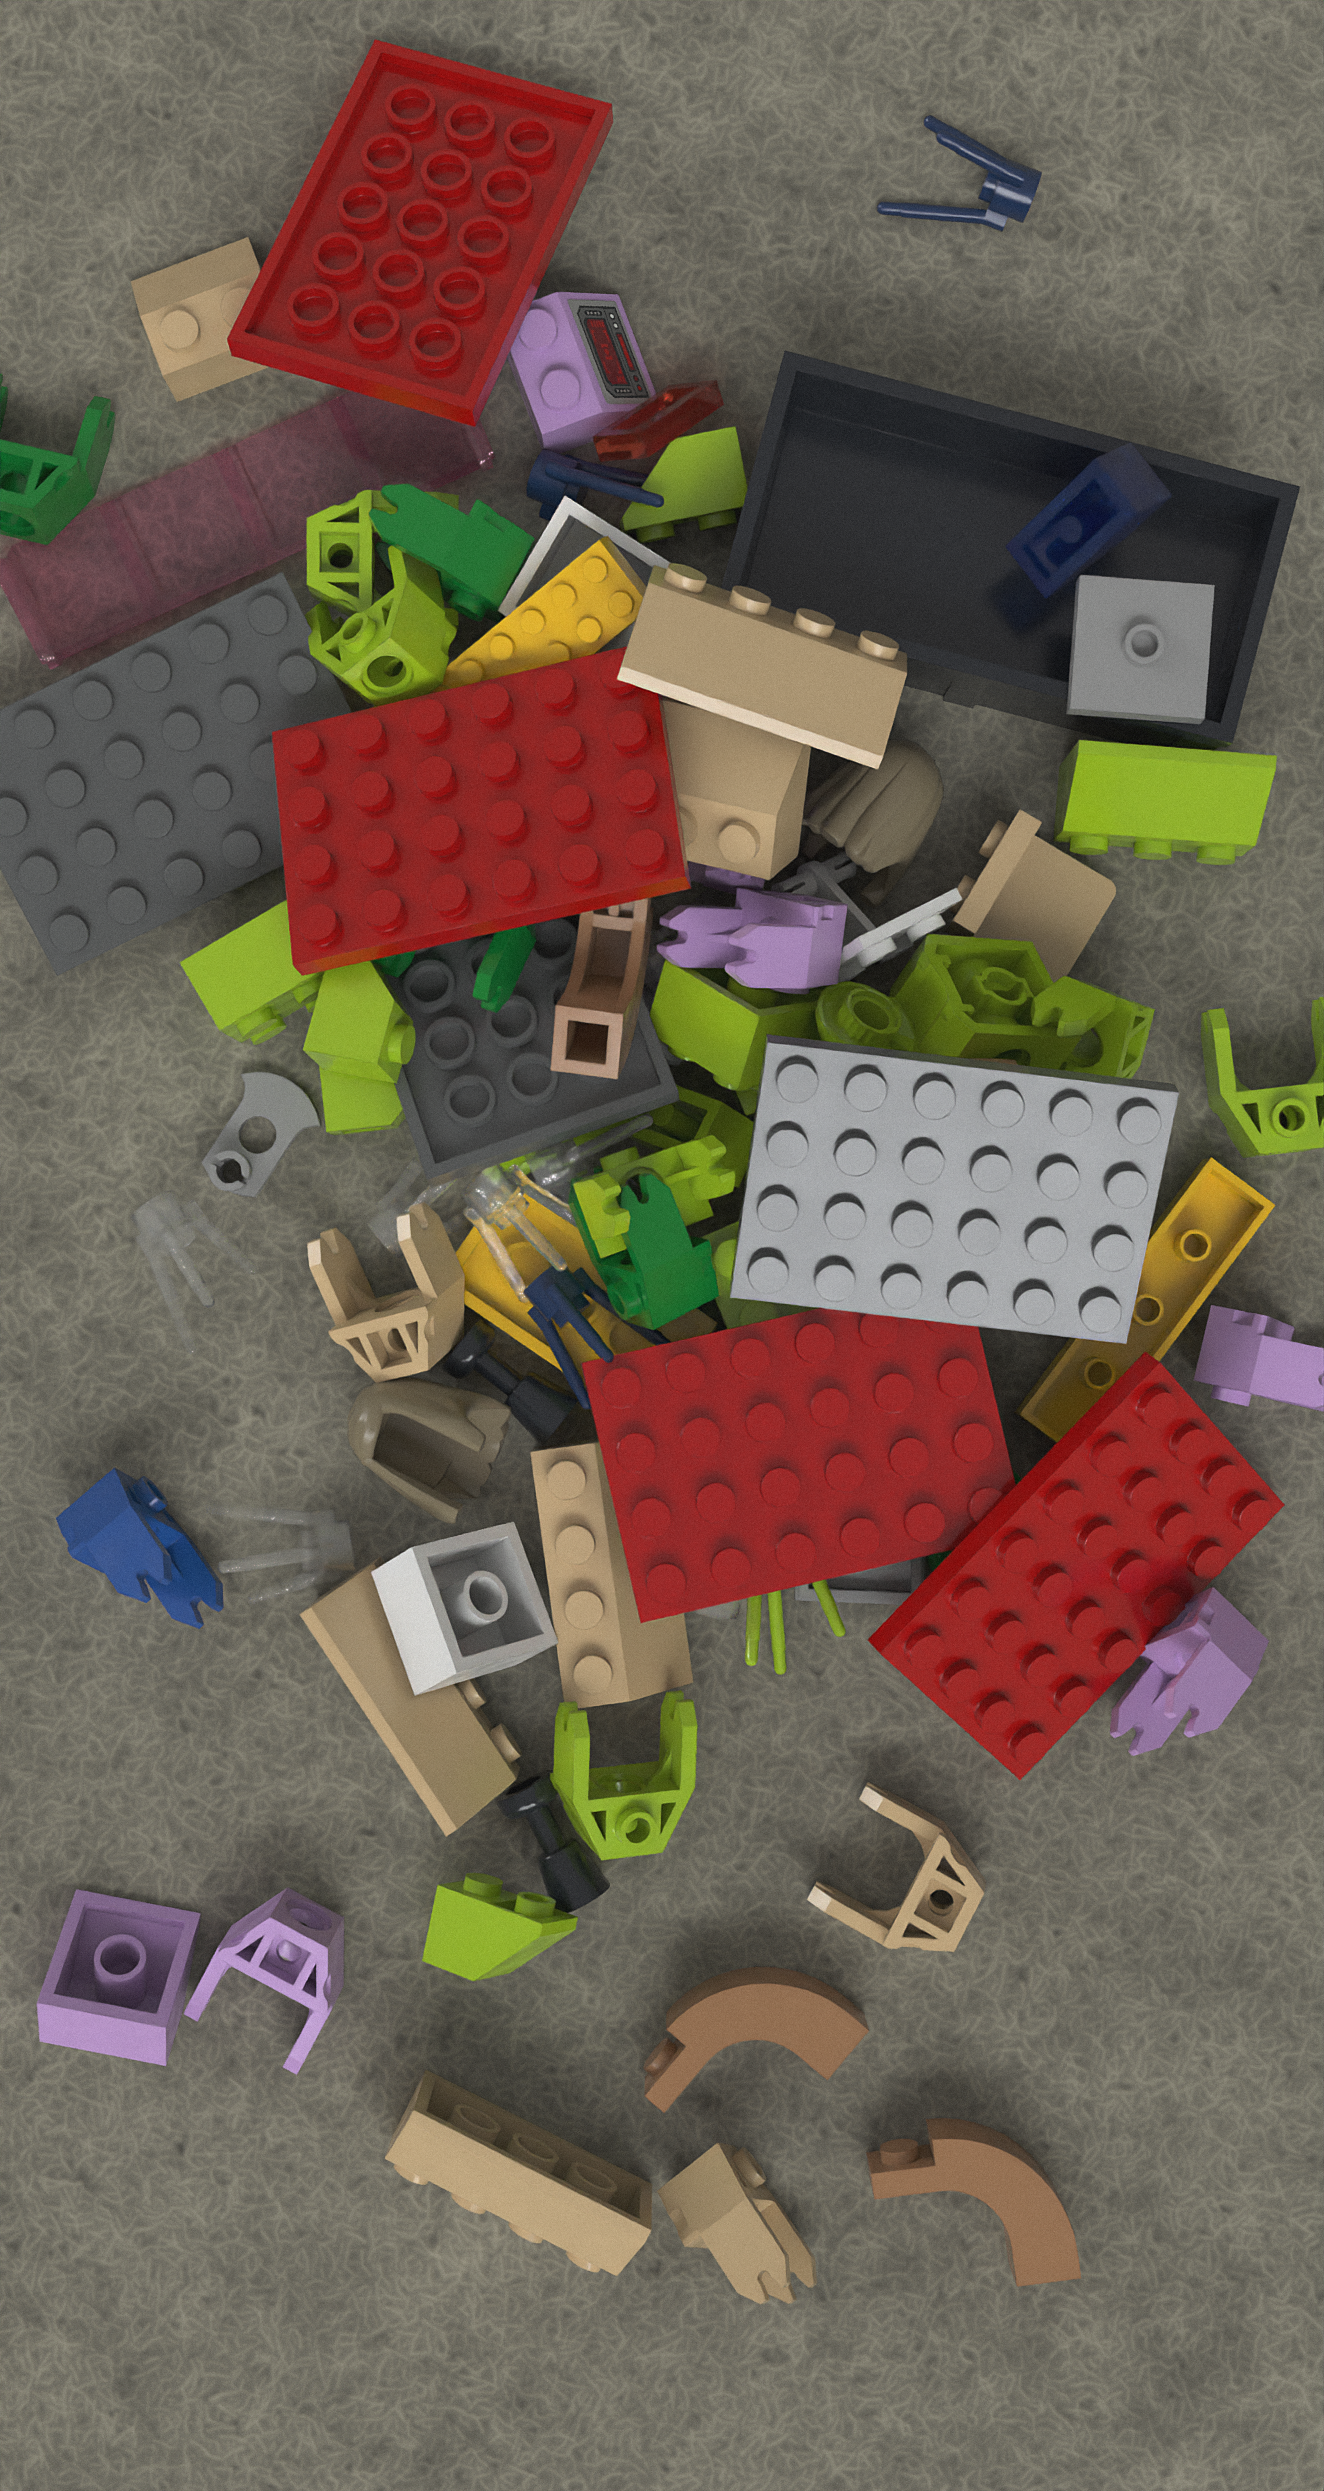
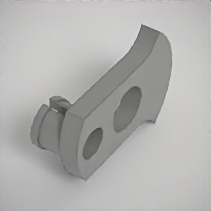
[202,1072,322,1198]

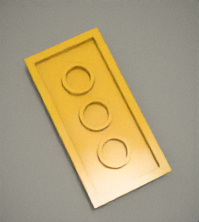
[456,1179,717,1387]

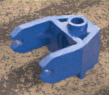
[56,1467,224,1629]

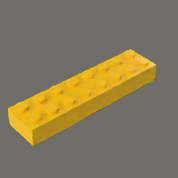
[429,536,646,694]
[1014,1157,1275,1443]

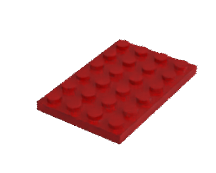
[227,39,613,427]
[272,646,691,976]
[581,1308,1016,1623]
[868,1352,1284,1780]

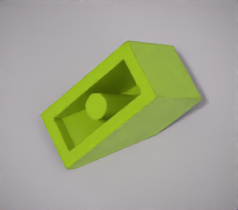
[303,960,416,1084]
[607,1085,754,1187]

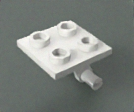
[771,851,962,982]

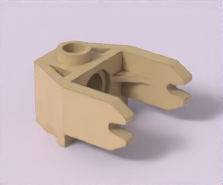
[307,1202,465,1383]
[807,1782,986,1952]
[657,2143,817,2304]

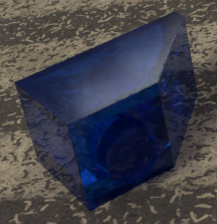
[1005,442,1172,598]

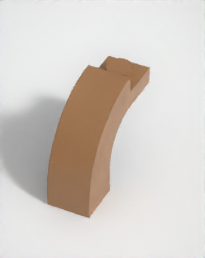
[551,898,654,1079]
[643,1967,869,2113]
[866,2118,1081,2287]

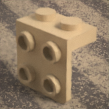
[945,809,1116,983]

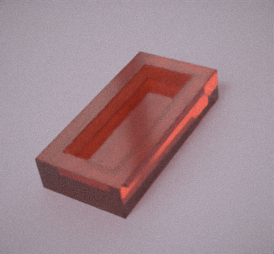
[592,380,724,462]

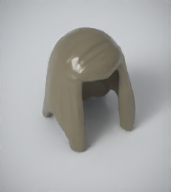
[801,739,944,908]
[347,1376,512,1524]

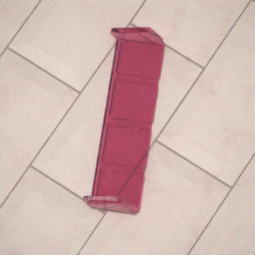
[0,391,496,670]

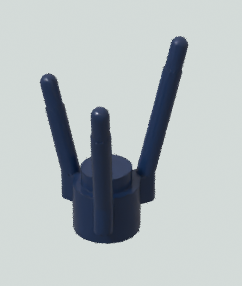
[877,115,1042,232]
[526,448,664,521]
[523,1260,672,1409]

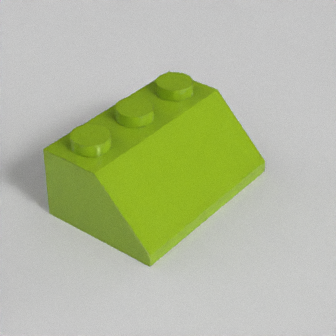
[1053,740,1277,865]

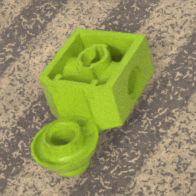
[815,934,1082,1070]

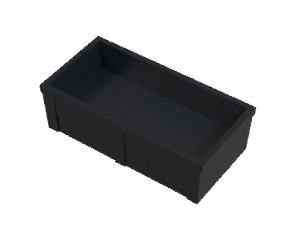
[721,351,1300,751]

